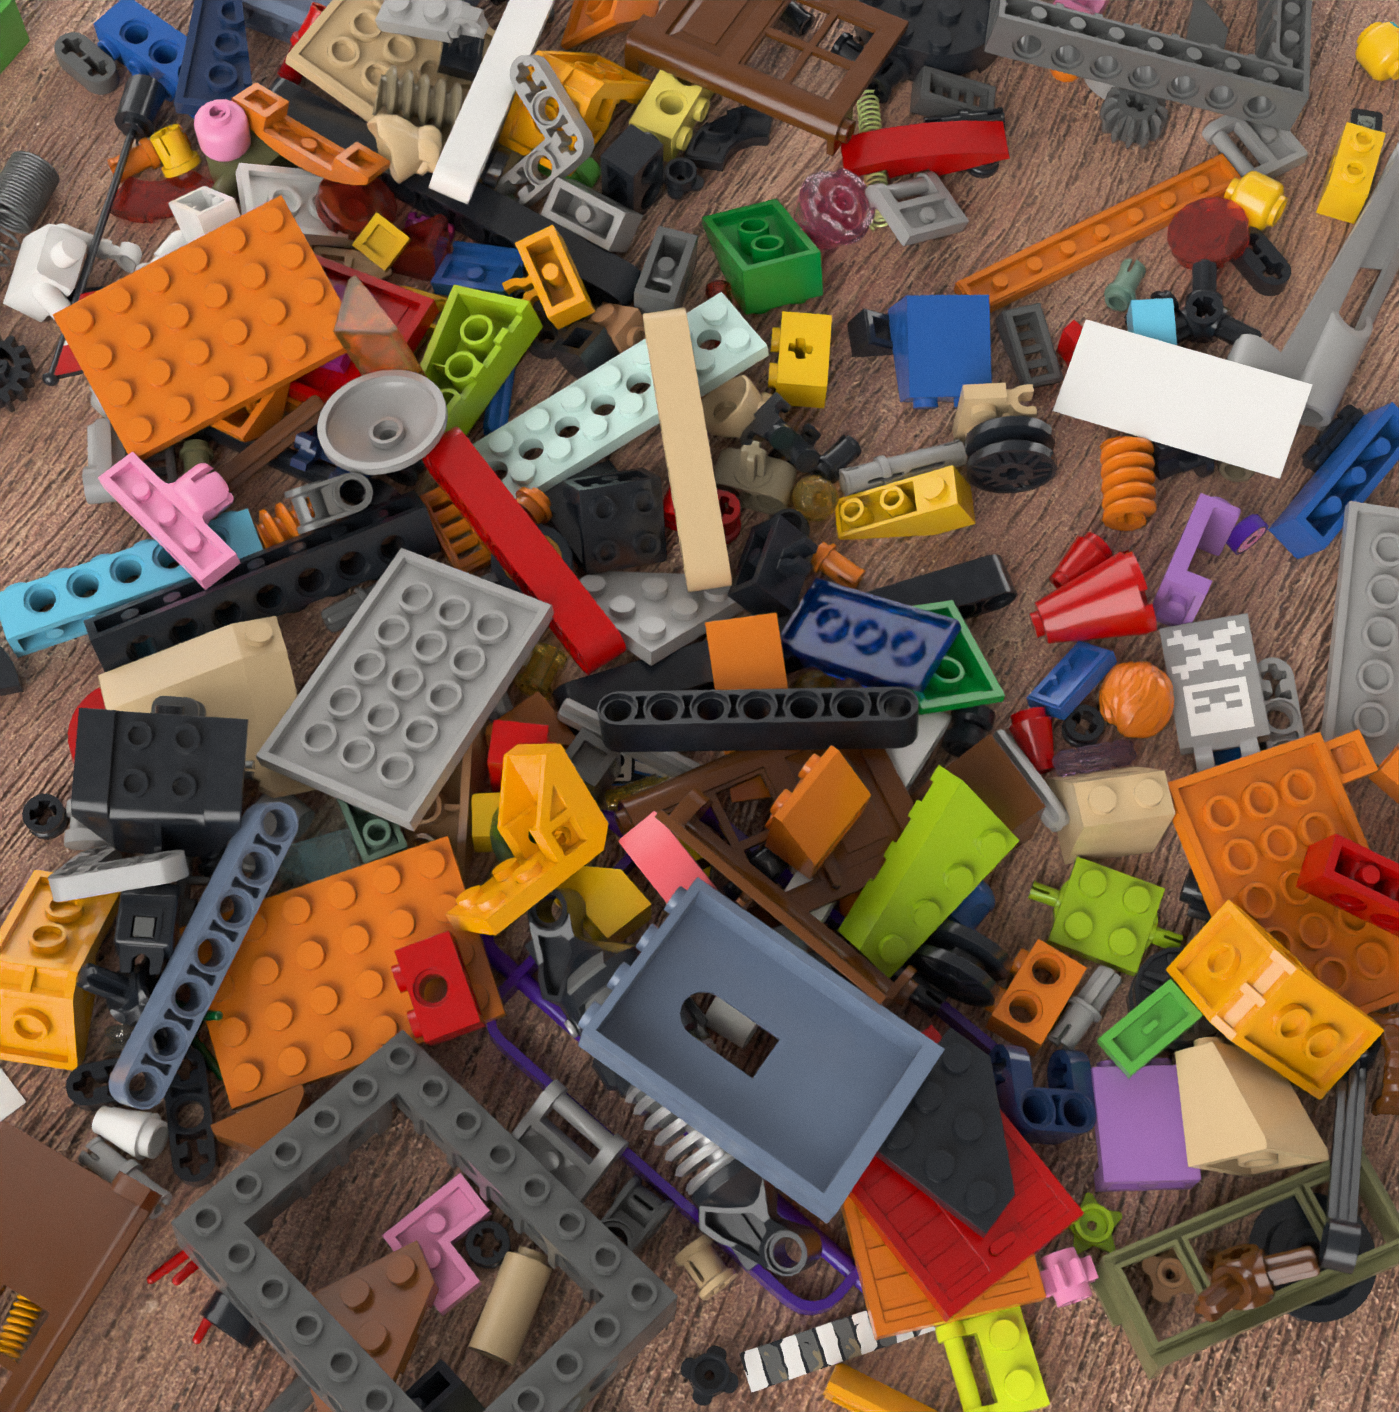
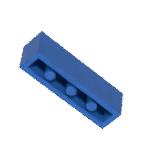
[1268,402,1399,559]

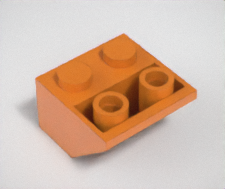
[765,745,871,880]

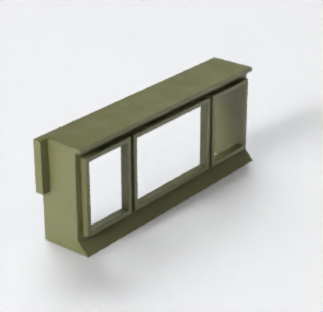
[1091,1145,1399,1380]

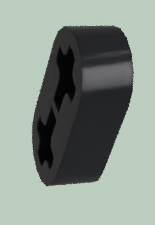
[1226,226,1291,296]

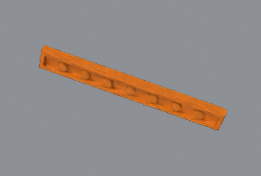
[954,153,1242,313]

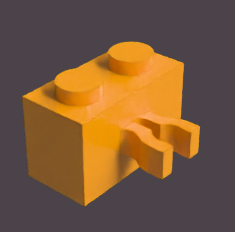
[502,225,595,330]

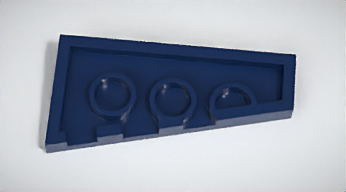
[174,0,252,115]

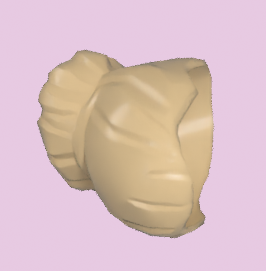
[367,114,442,184]
[701,375,780,443]

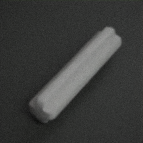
[992,729,1070,832]

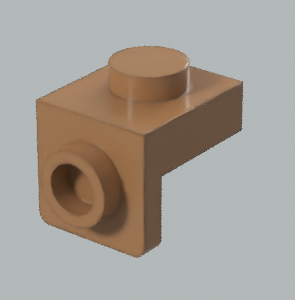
[587,302,646,354]

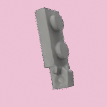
[375,0,489,43]

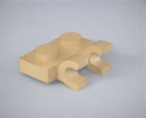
[952,383,1037,443]

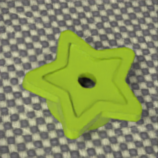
[1068,1192,1123,1254]

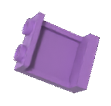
[1152,493,1241,626]
[1091,1058,1201,1192]

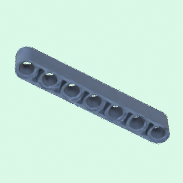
[108,802,299,1110]

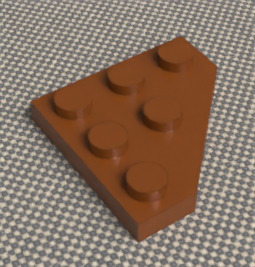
[309,1240,439,1412]

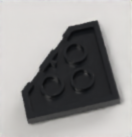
[875,1027,1015,1238]

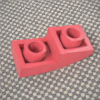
[618,811,717,903]

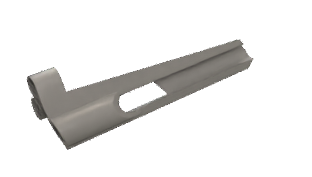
[1226,142,1399,431]

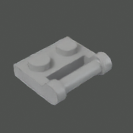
[1202,115,1308,179]
[865,171,969,247]
[511,1079,629,1204]

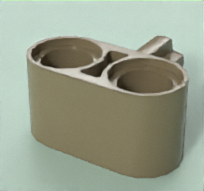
[714,441,797,515]

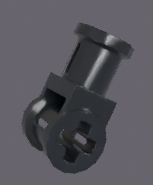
[830,32,911,104]

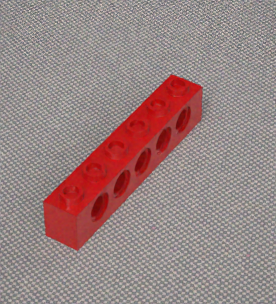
[1296,833,1399,937]

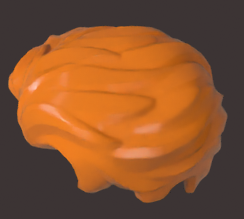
[1099,661,1174,738]

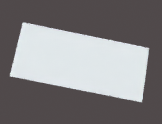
[1053,319,1312,479]

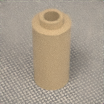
[468,1246,552,1366]

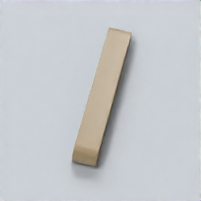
[643,307,732,593]

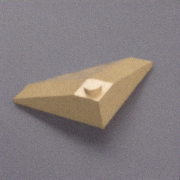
[98,616,317,798]

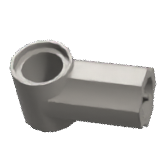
[82,418,127,505]

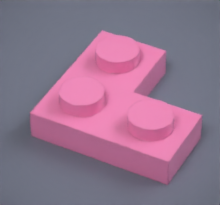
[382,1173,492,1316]

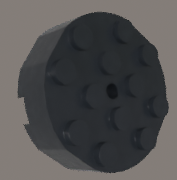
[854,0,998,81]

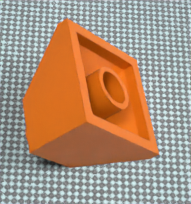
[560,0,659,50]

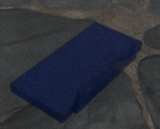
[780,578,962,693]

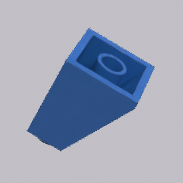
[888,295,992,409]

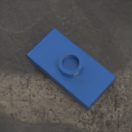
[1026,641,1117,720]

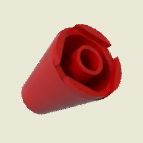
[1029,549,1157,644]

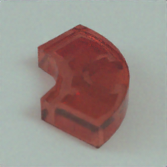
[110,169,215,223]

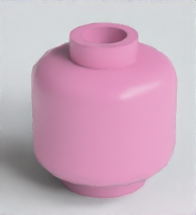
[194,99,252,162]

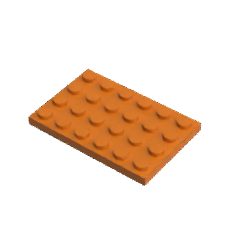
[52,195,364,461]
[1168,732,1399,1014]
[179,836,507,1110]

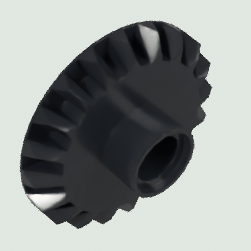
[1247,1192,1376,1324]

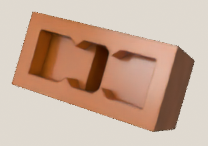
[985,939,1087,1057]

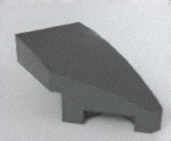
[1185,0,1228,49]

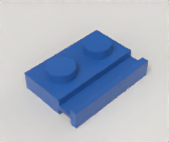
[431,241,525,297]

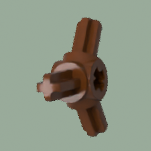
[1194,1244,1320,1322]

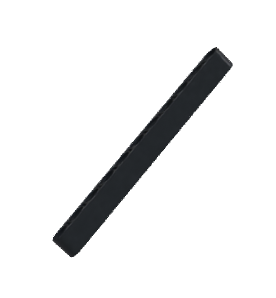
[268,78,641,307]
[552,554,1018,736]

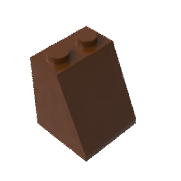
[910,734,1046,852]

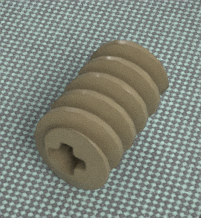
[372,65,462,132]

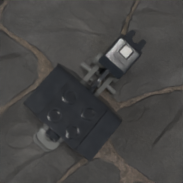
[71,696,255,974]

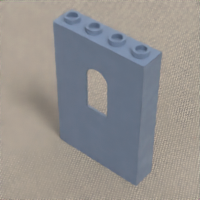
[577,877,945,1223]

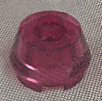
[793,168,875,250]

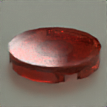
[314,178,397,241]
[1167,197,1250,270]

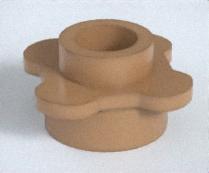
[1141,1248,1195,1303]

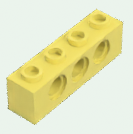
[629,70,714,162]

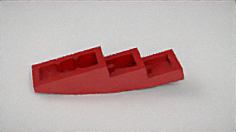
[840,120,1010,179]

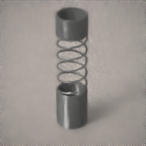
[0,151,60,283]

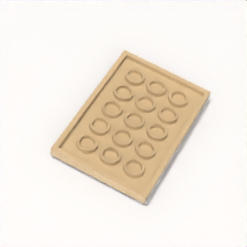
[285,0,524,191]

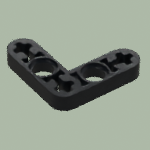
[66,1046,220,1187]

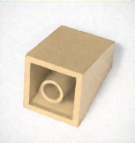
[1045,766,1176,865]
[1175,1037,1329,1177]

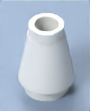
[92,1105,169,1160]

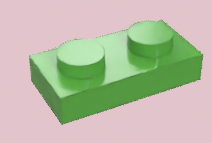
[1097,979,1203,1079]

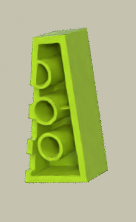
[417,285,543,435]
[838,765,1020,978]

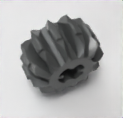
[1099,87,1168,149]

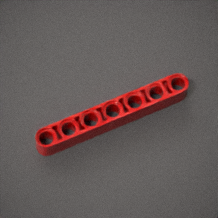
[422,426,627,675]

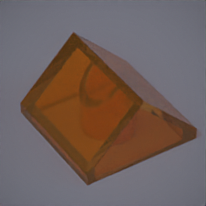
[333,275,427,377]

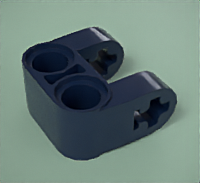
[989,1044,1096,1145]

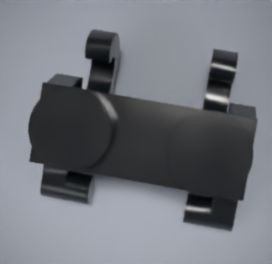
[740,393,821,473]

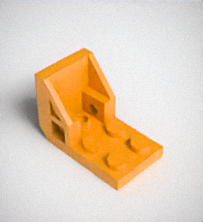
[498,50,653,176]
[445,744,609,936]
[0,870,122,1071]
[1165,899,1385,1100]

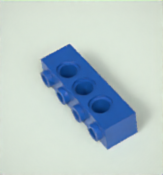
[93,0,195,119]

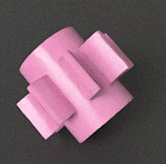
[1039,1247,1099,1308]

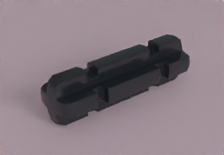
[1302,404,1364,473]

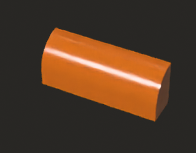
[705,613,788,803]

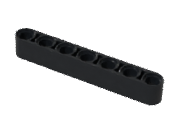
[597,687,919,752]

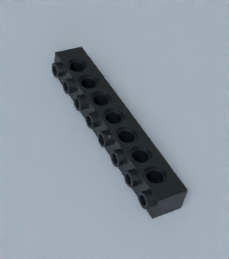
[84,489,441,672]

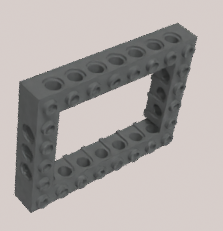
[984,0,1312,131]
[171,1030,678,1412]

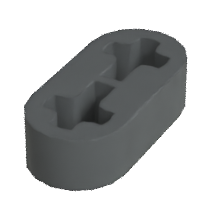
[54,32,120,95]

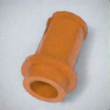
[811,541,866,593]

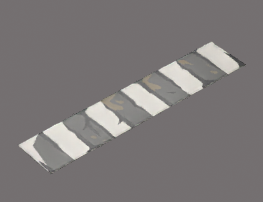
[739,1310,935,1392]

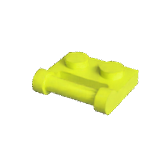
[935,1306,1050,1412]

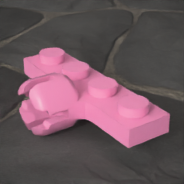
[98,452,241,590]

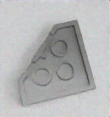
[579,571,745,666]

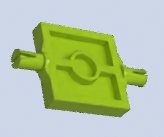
[1028,856,1183,977]

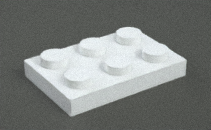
[236,163,367,249]

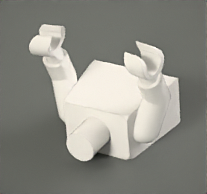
[135,186,240,271]
[3,223,142,322]

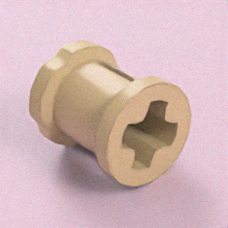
[674,1234,738,1301]

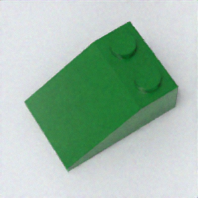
[701,198,823,315]
[862,600,1005,715]

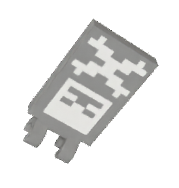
[1159,613,1271,772]

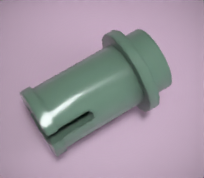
[1104,258,1146,312]

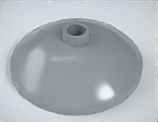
[317,369,448,475]

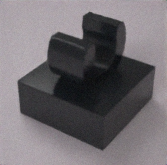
[437,35,485,81]

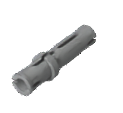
[838,439,967,496]

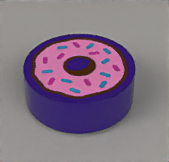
[1226,514,1269,555]

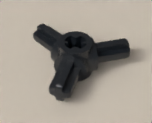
[1175,259,1262,346]
[76,955,169,1053]

